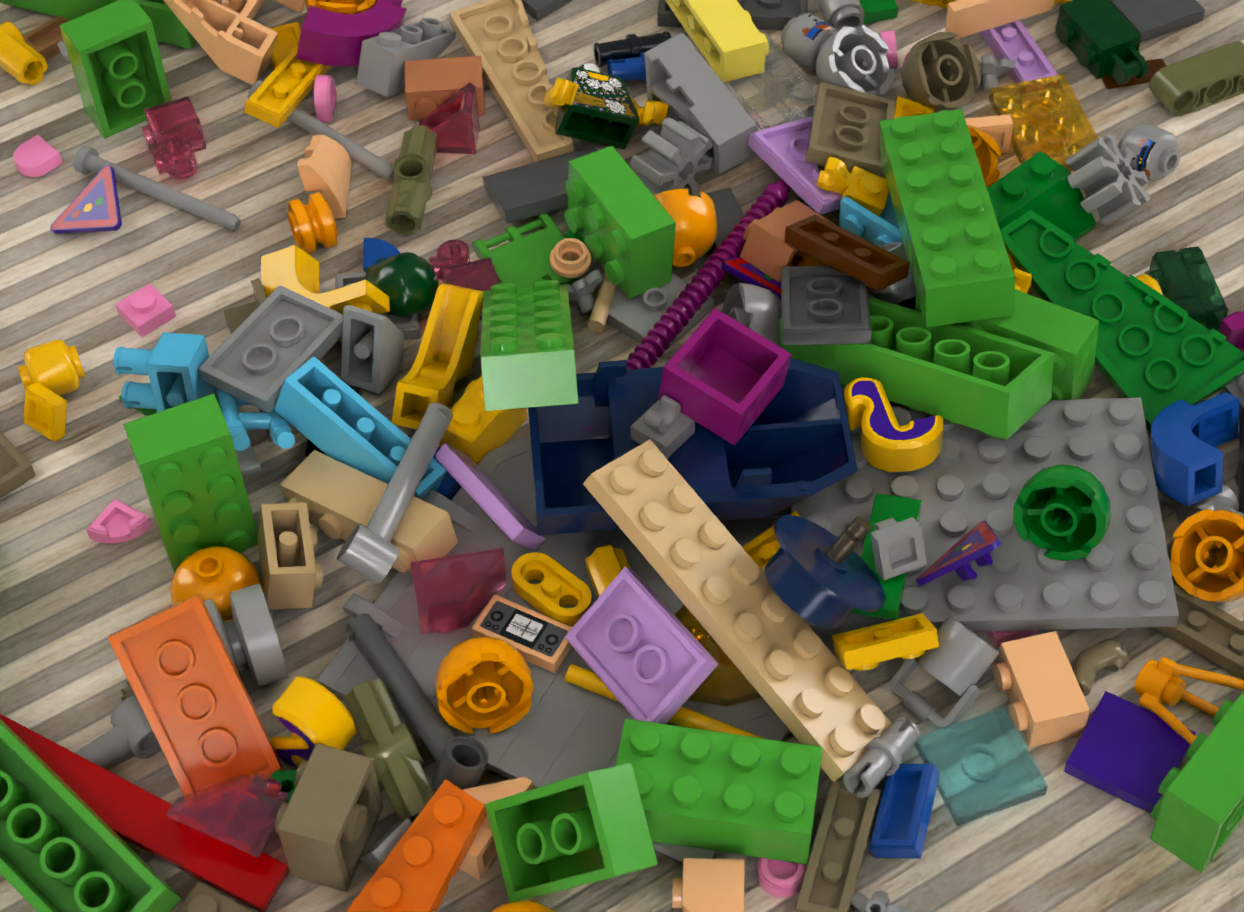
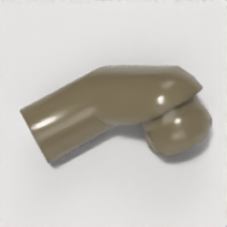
[1072,639,1130,696]

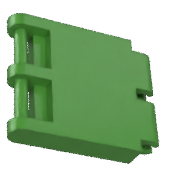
[472,213,581,288]

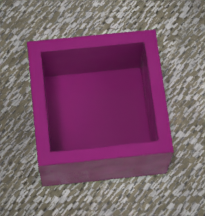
[658,308,792,446]

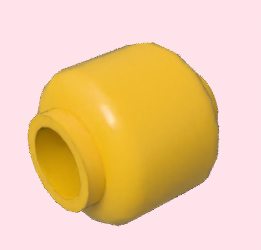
[17,339,85,396]

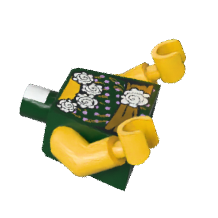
[544,63,669,150]

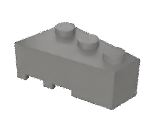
[644,32,758,175]

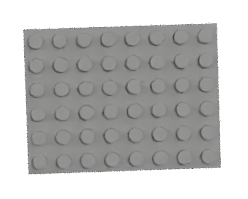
[791,397,1179,636]

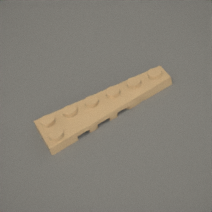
[449,0,574,162]

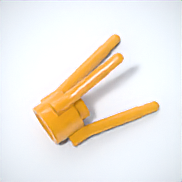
[1134,656,1244,745]

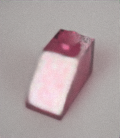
[410,548,506,635]
[166,772,289,858]

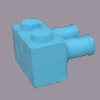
[113,333,219,412]

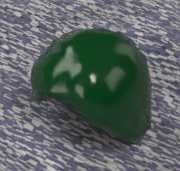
[365,252,439,317]

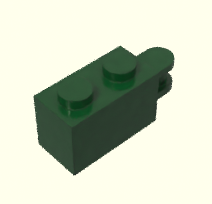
[1055,0,1148,85]

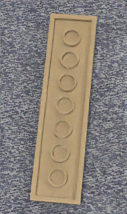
[583,439,892,782]

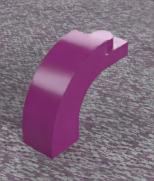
[296,0,407,67]

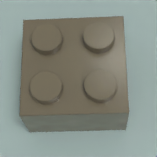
[275,743,384,892]

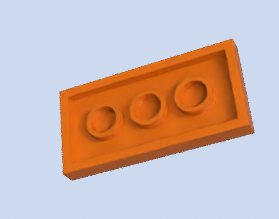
[108,593,284,813]

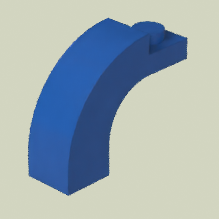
[1151,392,1239,507]

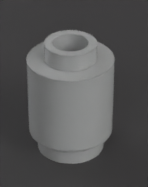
[817,0,864,30]

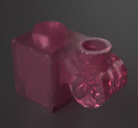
[141,96,206,180]
[428,239,500,320]

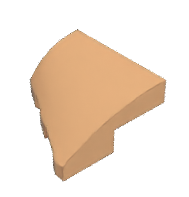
[297,134,353,219]

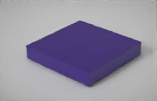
[1064,691,1196,814]

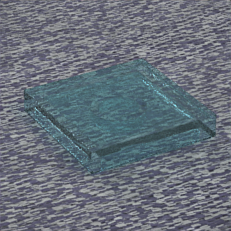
[915,707,1048,826]

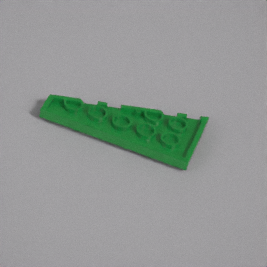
[1000,210,1244,434]

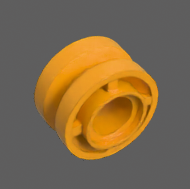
[287,192,338,255]

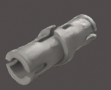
[843,717,920,798]

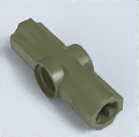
[385,125,439,235]
[344,678,435,823]

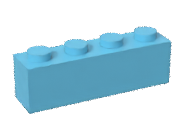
[274,356,447,501]

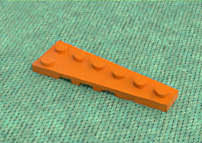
[346,779,487,912]

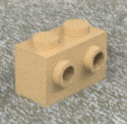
[257,503,322,610]

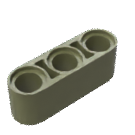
[1149,41,1244,117]

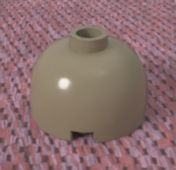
[901,32,981,112]

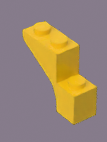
[391,283,484,430]

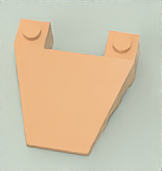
[163,0,306,85]

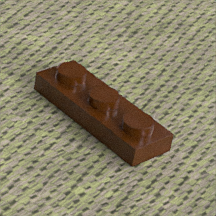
[784,215,910,290]

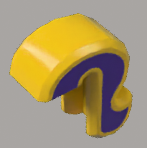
[844,377,943,473]
[271,677,357,770]

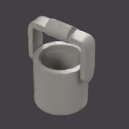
[890,615,1000,730]

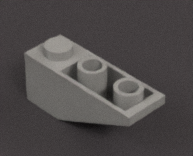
[356,18,456,97]

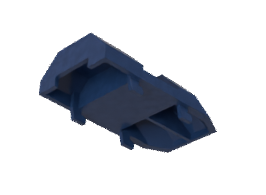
[528,358,858,535]

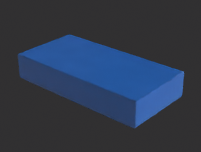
[869,764,940,859]

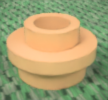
[550,238,591,278]

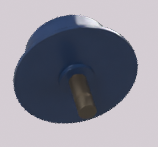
[764,515,886,629]

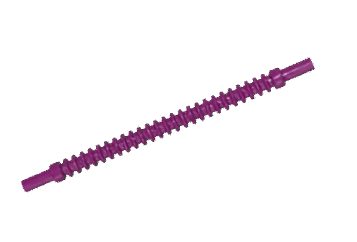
[583,177,792,432]

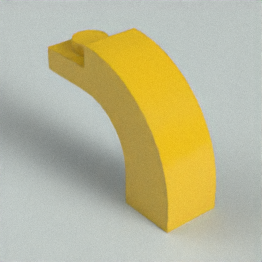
[261,245,390,341]

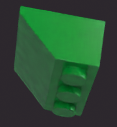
[987,151,1096,242]

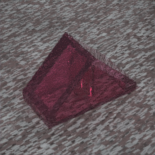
[419,82,480,154]

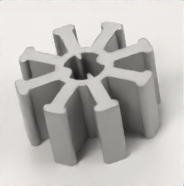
[630,117,713,196]
[1066,134,1150,225]

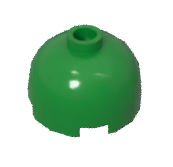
[1013,464,1111,561]

